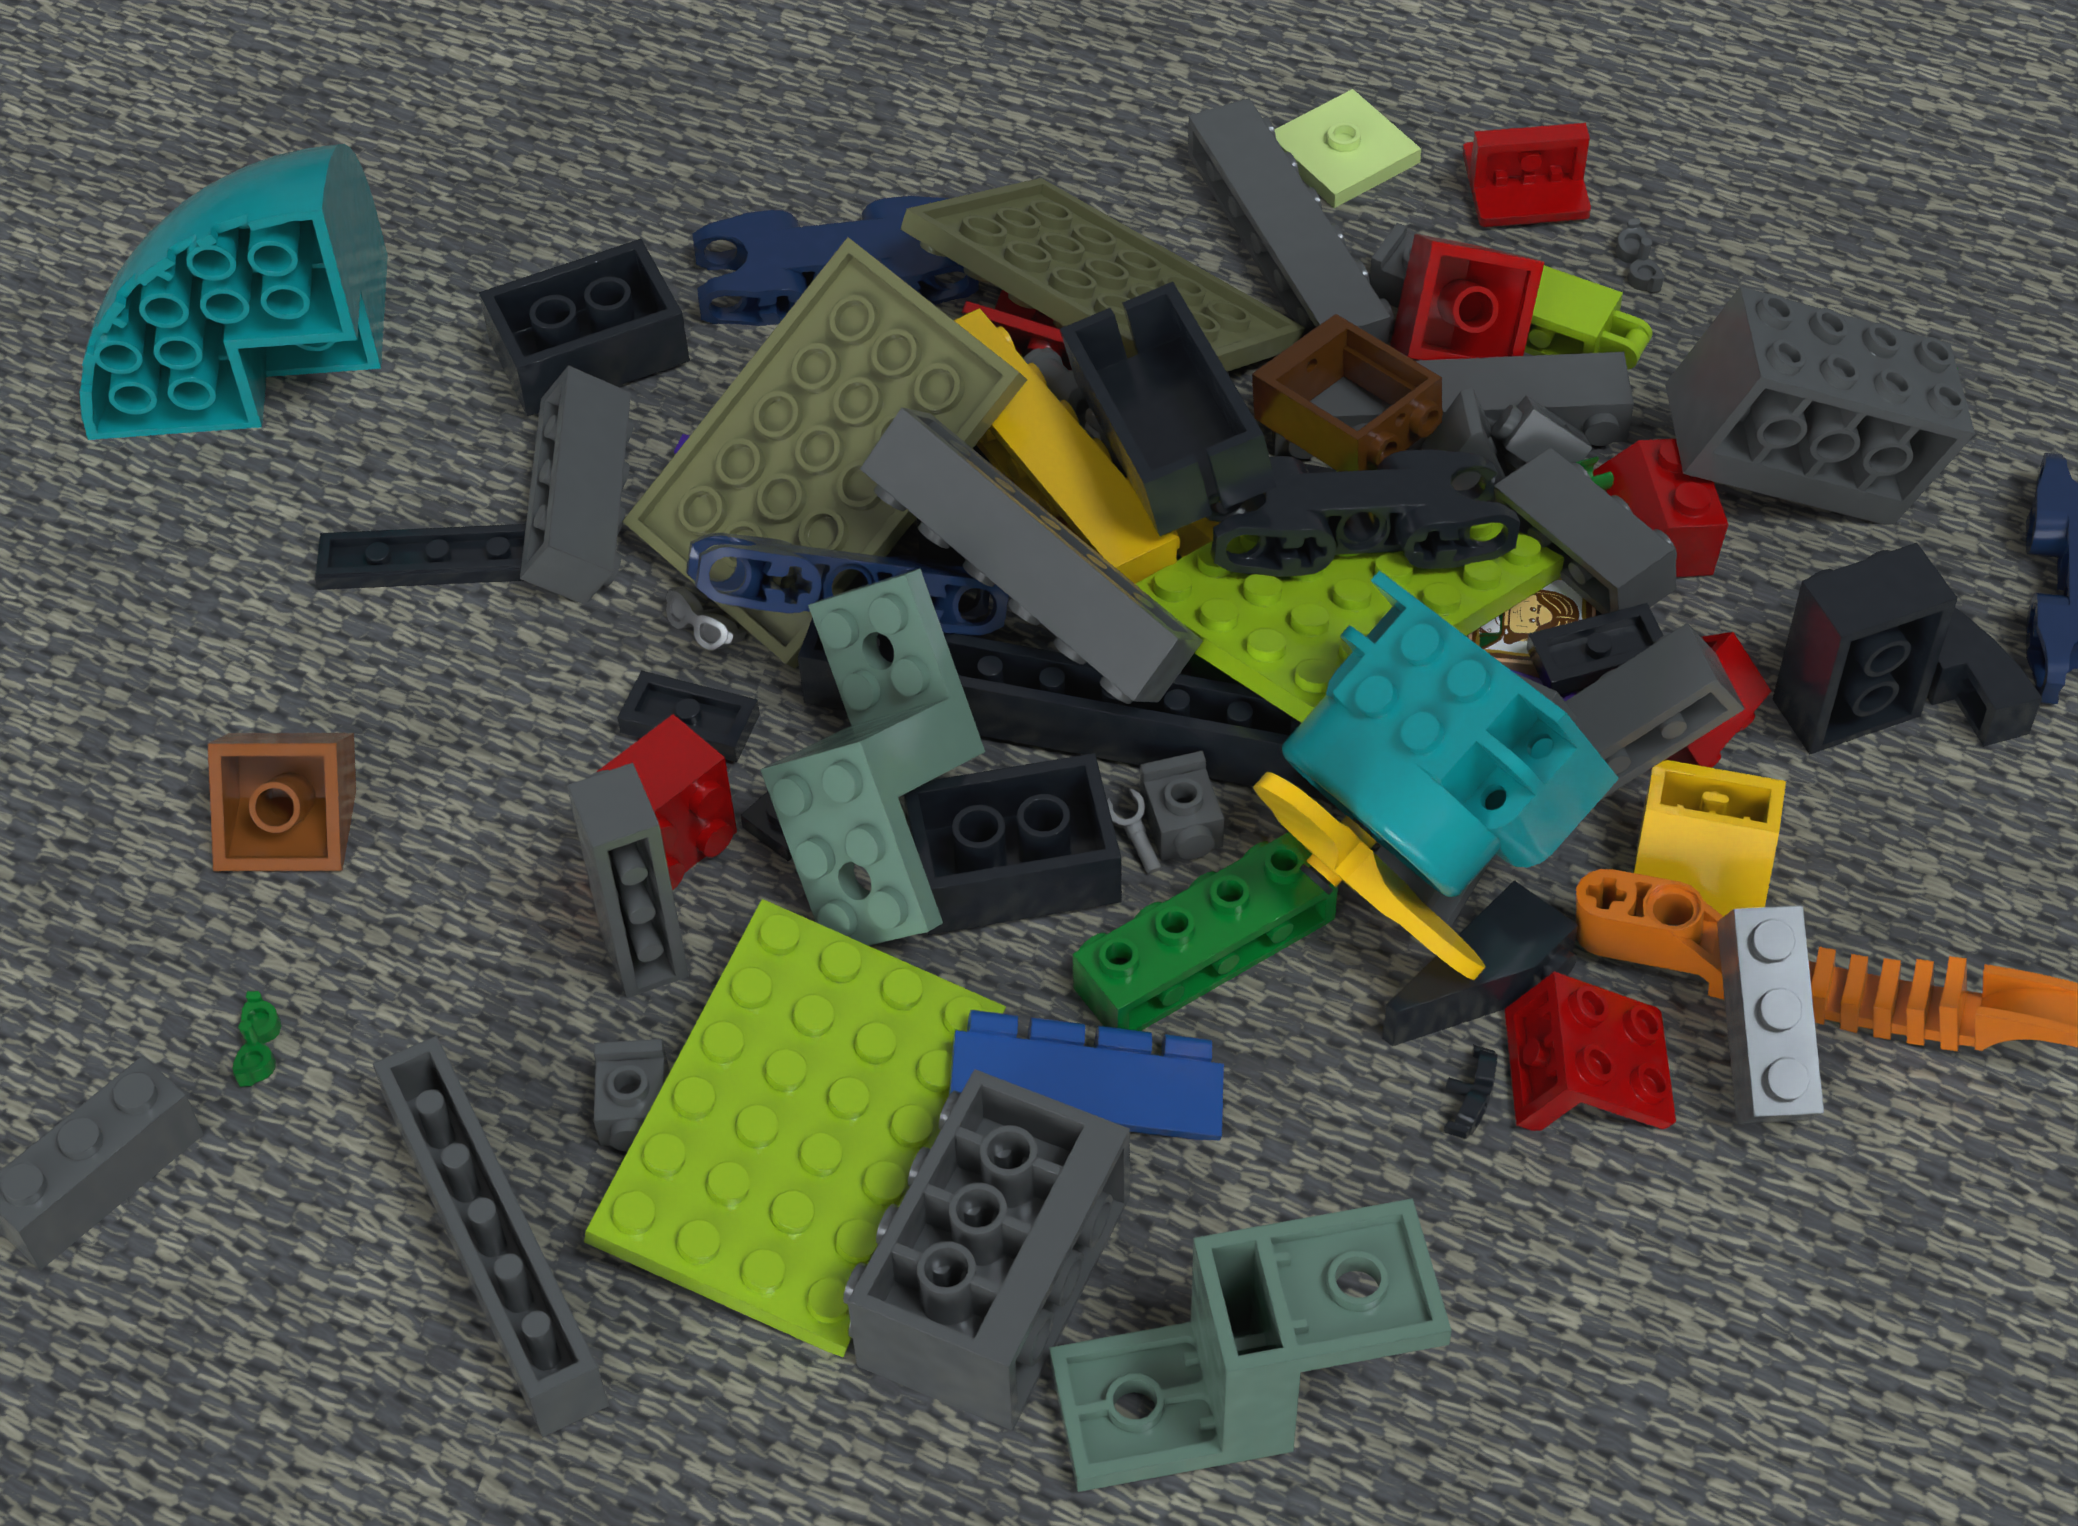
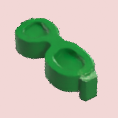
[232,991,281,1087]

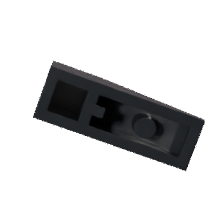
[1382,880,1578,1046]

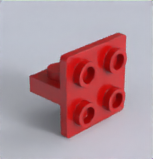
[1463,123,1591,227]

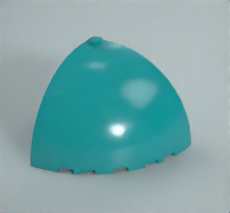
[79,144,388,440]

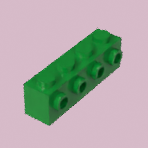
[1072,832,1338,1031]

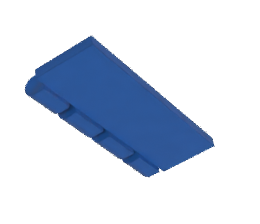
[949,1010,1224,1141]

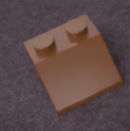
[208,733,356,871]

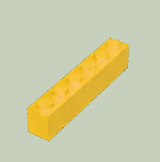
[954,308,1180,584]

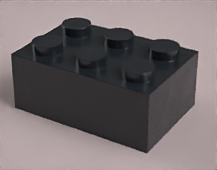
[479,239,690,417]
[1772,543,1958,755]
[904,753,1122,935]

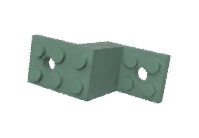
[760,568,985,945]
[1049,1198,1452,1492]

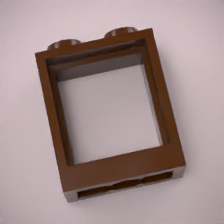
[1252,314,1443,472]

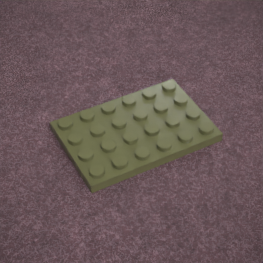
[900,178,1305,372]
[622,237,1027,669]

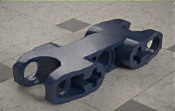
[692,196,979,326]
[2026,453,2078,704]
[686,533,1009,635]

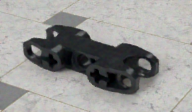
[1206,449,1521,577]

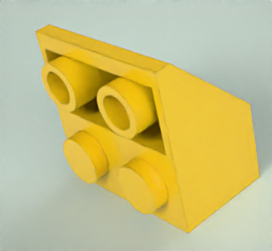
[1633,760,1786,917]

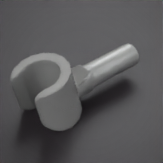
[1107,789,1162,875]

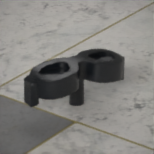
[1444,1044,1498,1139]

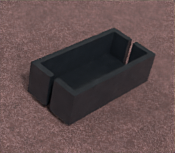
[1060,282,1277,536]

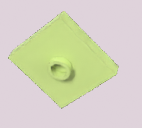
[1274,89,1421,208]

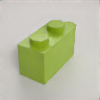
[1524,265,1653,370]

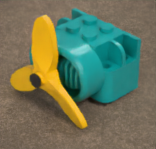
[1253,570,1619,980]

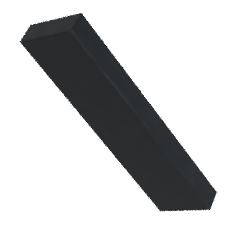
[315,524,526,590]

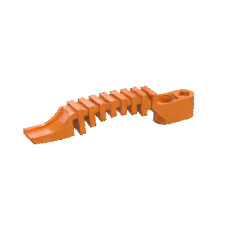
[1576,869,2078,1052]

